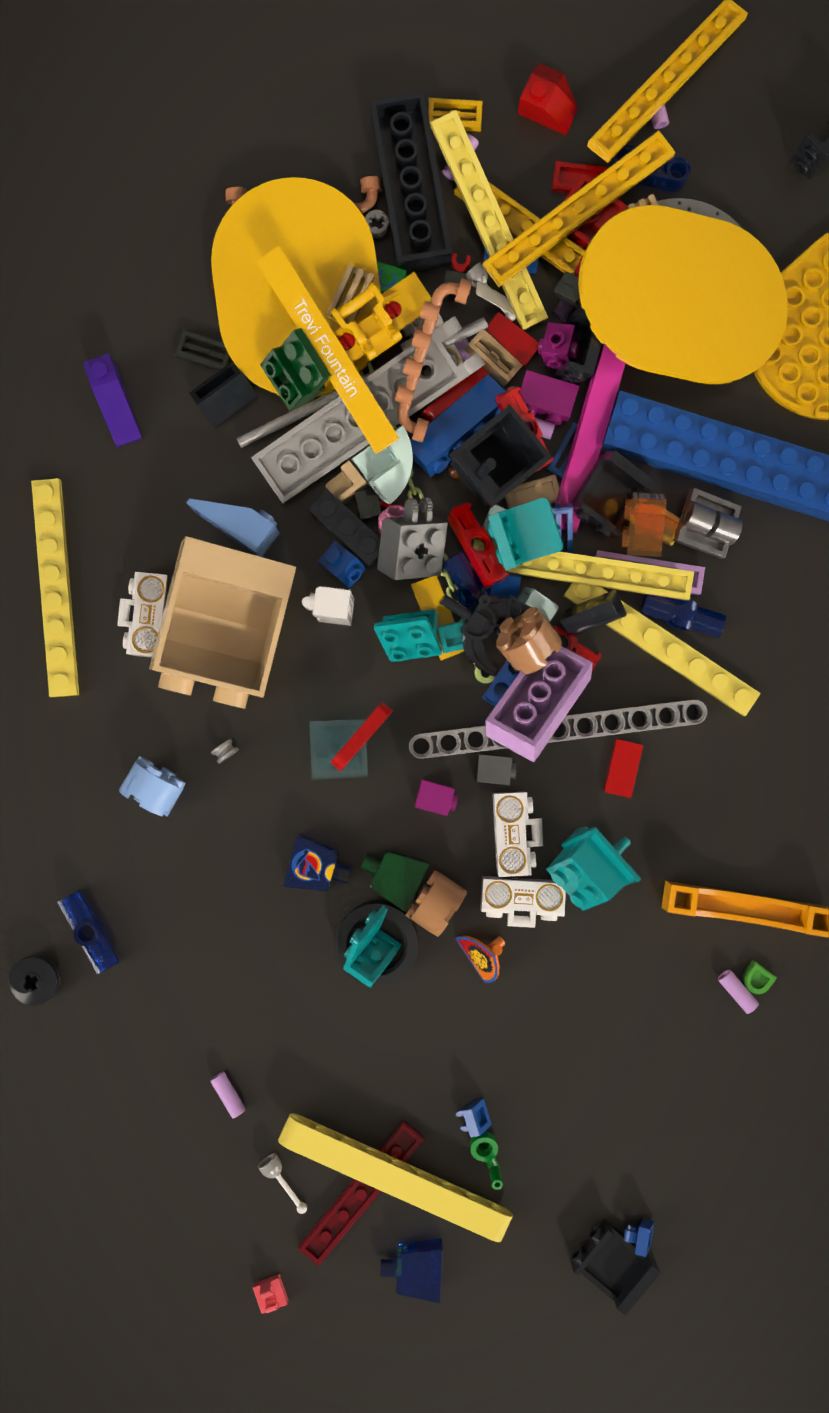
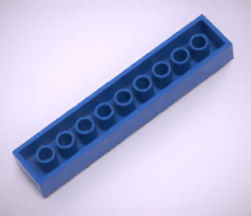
[600,391,829,521]

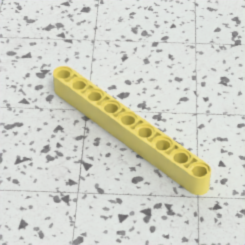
[278,1113,513,1242]

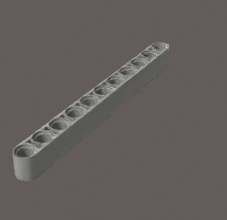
[409,700,707,759]

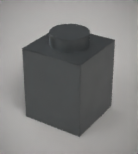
[475,754,516,785]

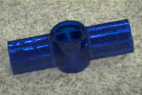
[442,551,505,628]
[640,594,726,638]
[57,890,120,974]

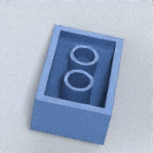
[186,499,280,558]

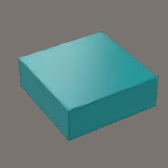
[437,620,464,654]

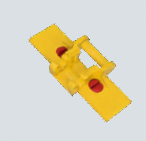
[330,272,431,362]

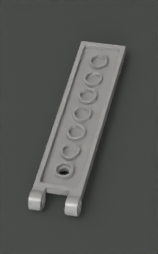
[251,316,485,504]

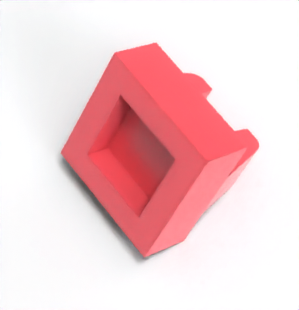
[252,1274,288,1314]

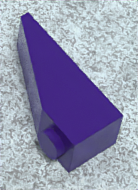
[83,353,143,447]

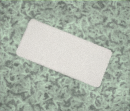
[476,281,514,314]

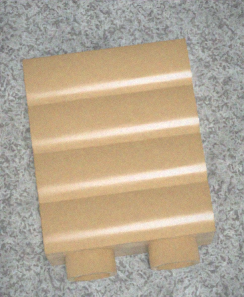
[149,536,296,709]

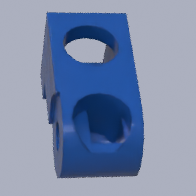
[481,660,521,707]

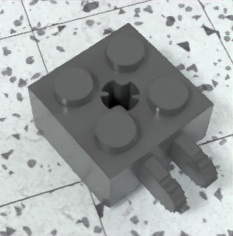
[377,497,448,580]

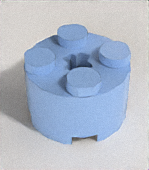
[119,756,186,817]

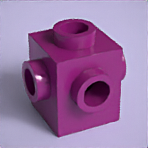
[538,323,580,369]

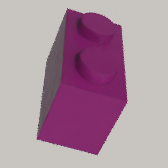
[520,370,579,425]
[415,778,459,816]

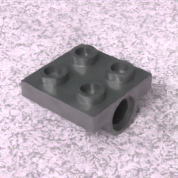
[673,488,742,559]

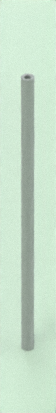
[237,317,488,448]

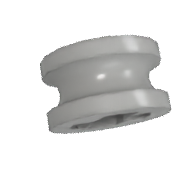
[365,210,389,239]
[211,739,239,764]

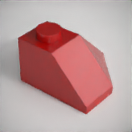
[518,63,578,136]

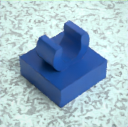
[456,1098,492,1137]
[623,1218,655,1257]

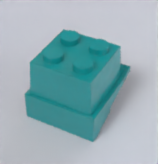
[546,826,641,911]

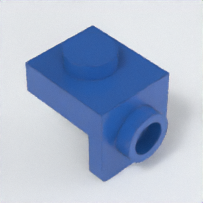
[318,541,366,588]

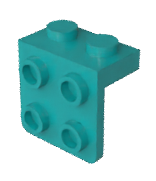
[487,497,563,570]
[343,905,402,988]

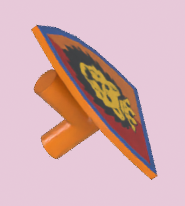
[455,935,505,983]

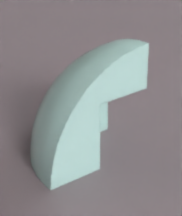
[347,426,413,504]

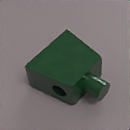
[360,850,429,912]

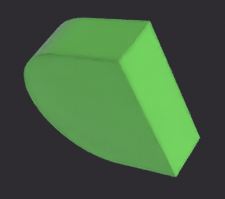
[742,960,777,994]

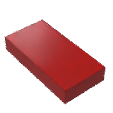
[551,161,609,194]
[485,312,539,368]
[603,739,643,798]

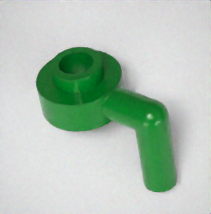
[470,1131,503,1190]

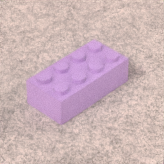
[486,646,593,762]

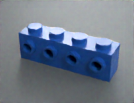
[410,374,507,478]

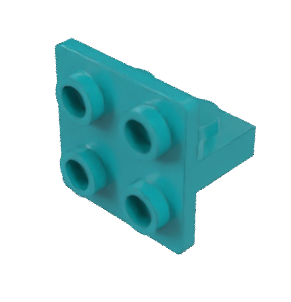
[374,609,442,662]

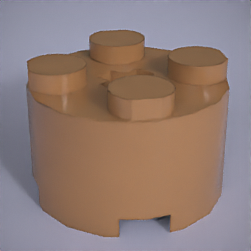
[496,607,562,674]
[405,870,467,937]

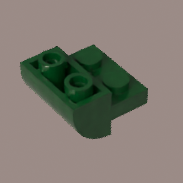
[260,328,331,411]

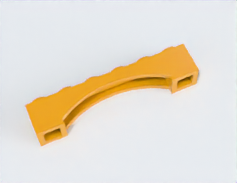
[661,881,829,938]

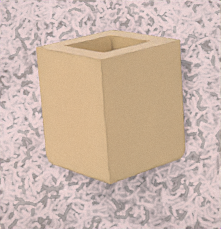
[326,461,367,505]

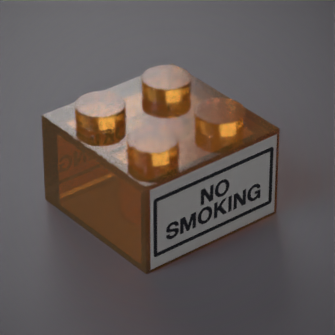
[622,492,667,557]

